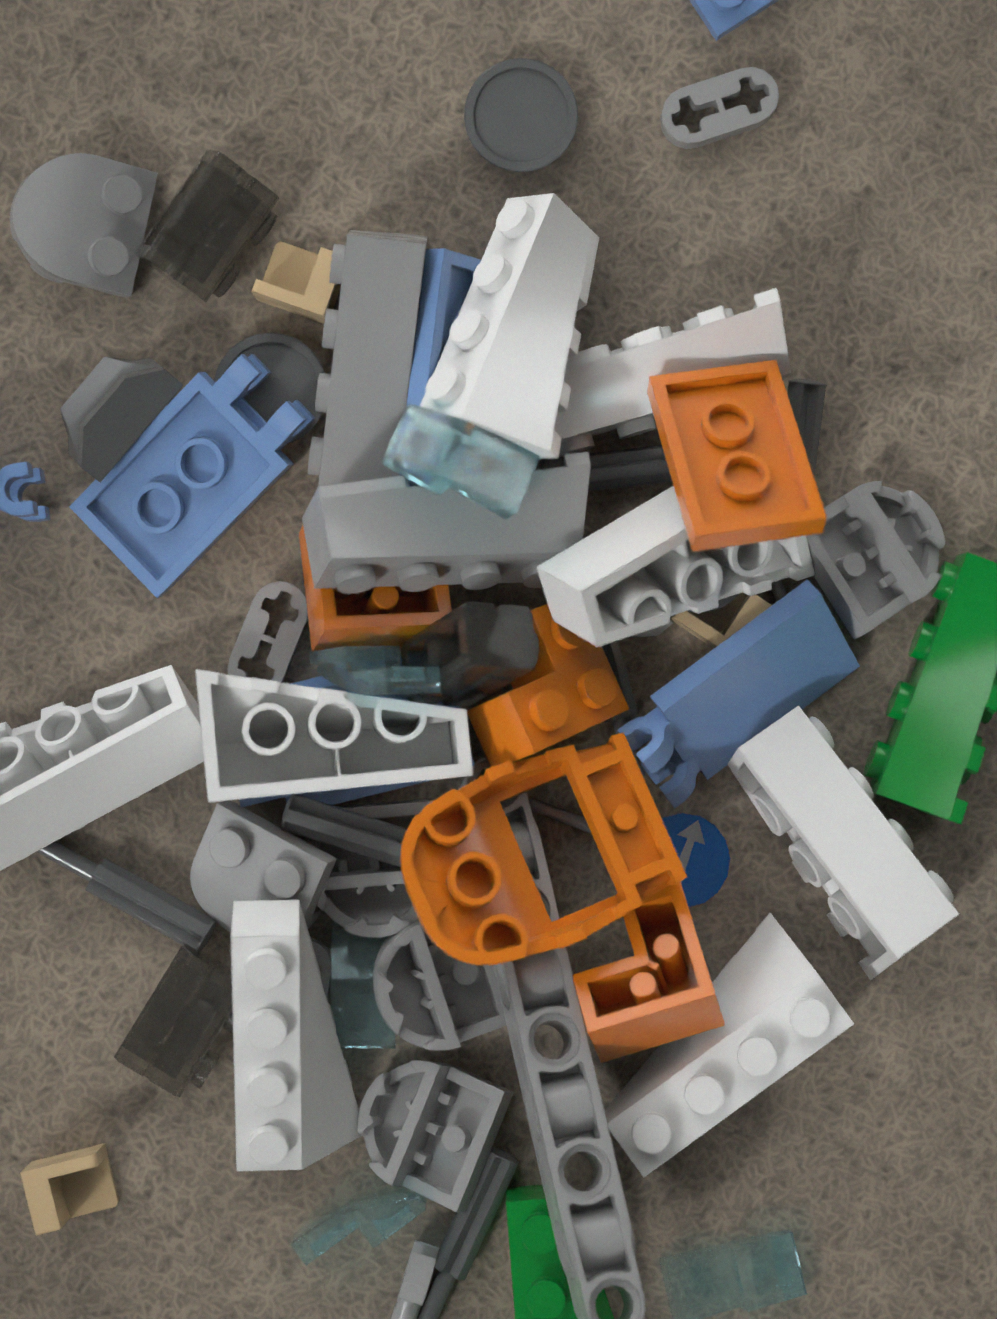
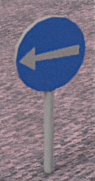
[529,799,730,907]

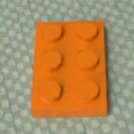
[647,360,827,552]

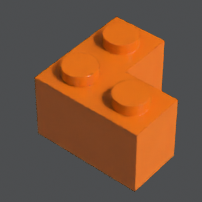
[299,525,453,654]
[467,603,629,767]
[573,881,725,1063]

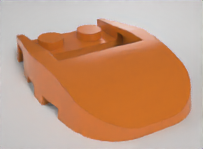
[401,732,687,965]

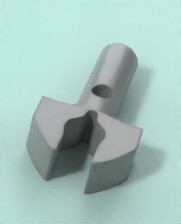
[390,1240,439,1319]

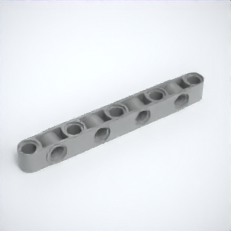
[459,757,645,1319]

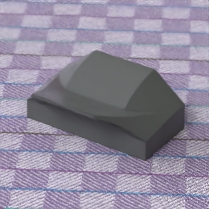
[60,356,183,482]

